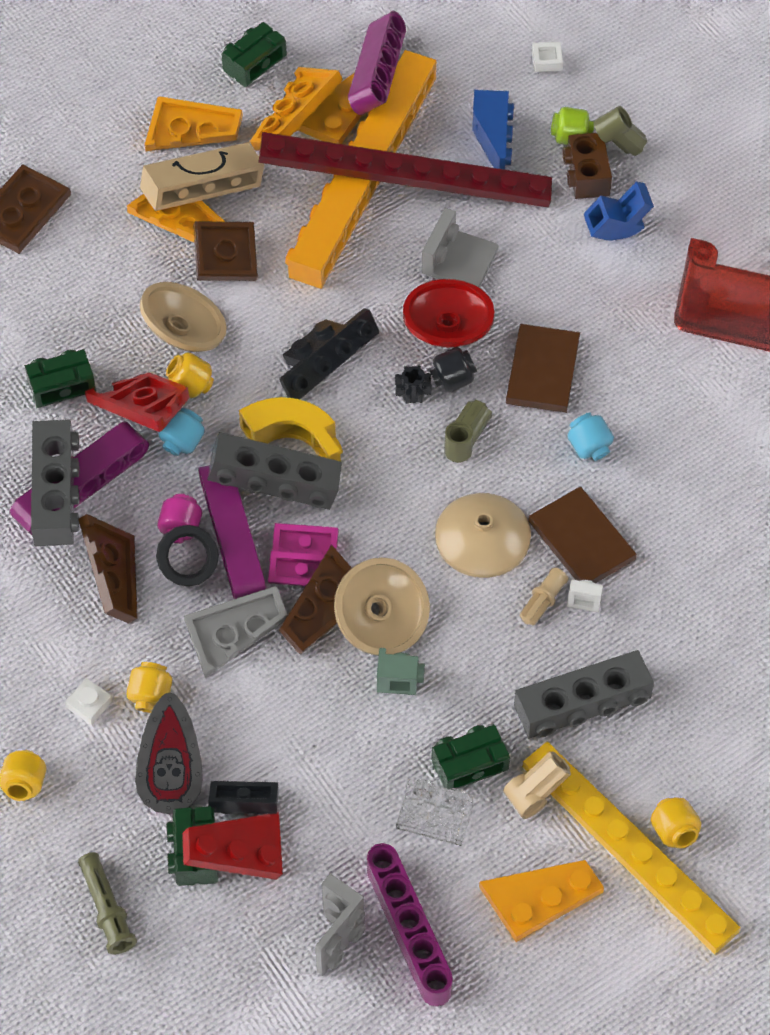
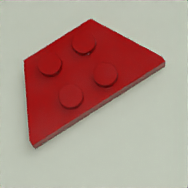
[85,372,190,432]

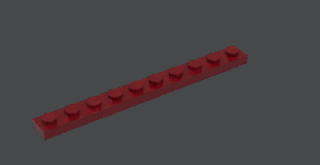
[258,132,552,208]

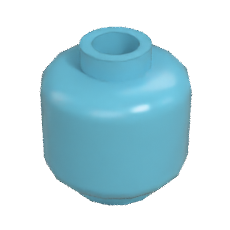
[158,408,205,456]
[568,413,614,461]

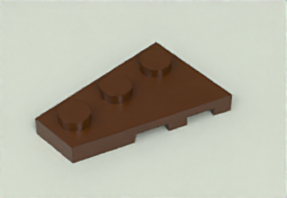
[78,514,138,624]
[279,544,352,655]

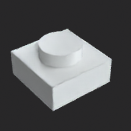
[532,42,563,72]
[567,579,603,613]
[65,678,113,725]

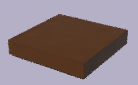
[193,221,258,281]

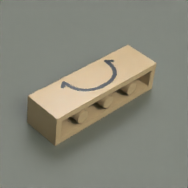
[140,142,264,211]

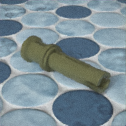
[78,852,137,955]

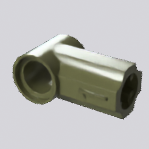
[594,106,647,156]
[444,399,492,463]

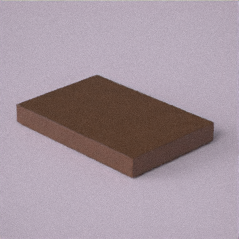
[0,164,71,254]
[506,324,580,413]
[528,486,637,583]

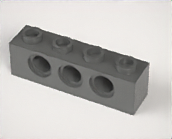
[31,419,79,547]
[207,432,342,510]
[514,650,654,739]

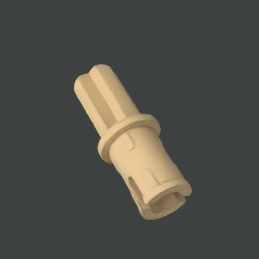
[520,567,569,625]

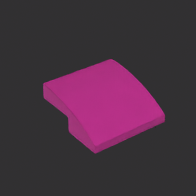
[268,523,339,586]

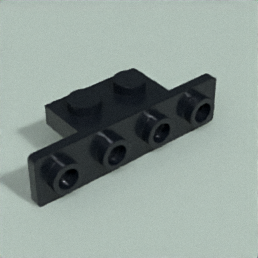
[279,308,379,399]

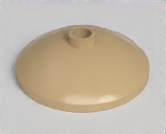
[140,282,227,352]
[435,493,531,578]
[334,558,430,656]

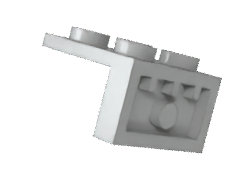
[422,208,499,288]
[315,873,366,976]

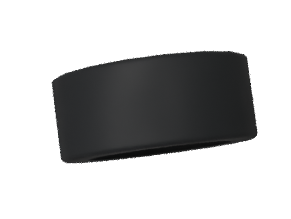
[156,525,219,587]

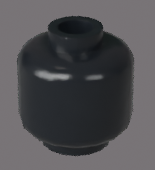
[430,347,477,392]

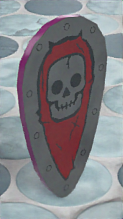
[135,693,203,814]

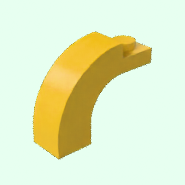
[239,397,343,462]

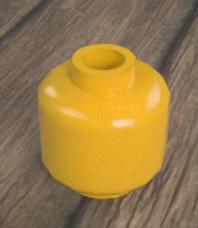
[166,353,214,398]
[126,662,173,713]
[0,750,47,801]
[651,797,702,848]

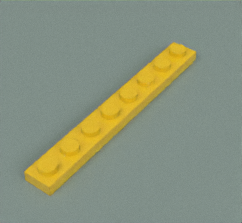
[522,741,741,954]

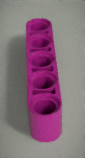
[348,11,406,115]
[10,422,149,535]
[198,465,266,599]
[367,843,453,1007]

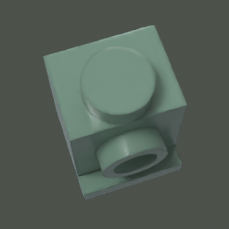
[377,648,425,695]

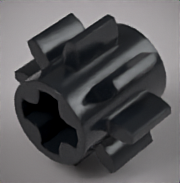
[395,365,432,404]

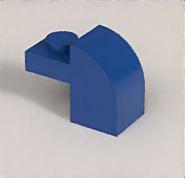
[583,181,654,241]

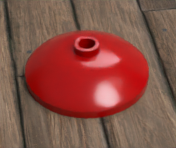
[403,279,495,348]

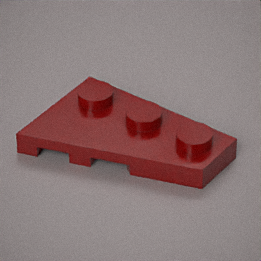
[182,812,283,880]

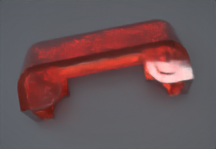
[674,238,770,352]

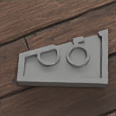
[184,586,288,678]

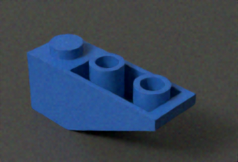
[472,90,514,170]

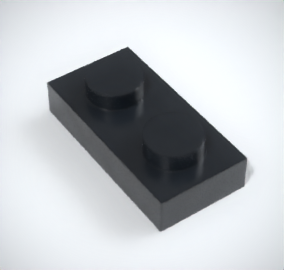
[208,781,279,815]

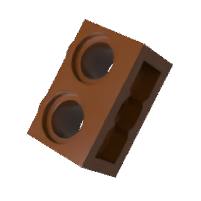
[563,133,612,199]

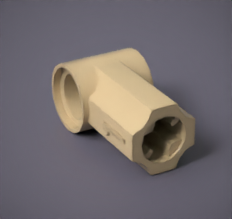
[503,752,571,819]

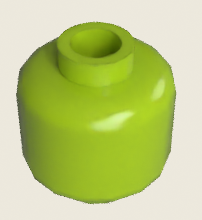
[551,107,594,145]

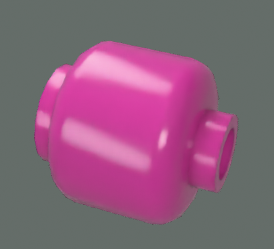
[157,494,202,544]

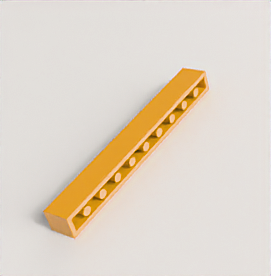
[285,50,437,289]

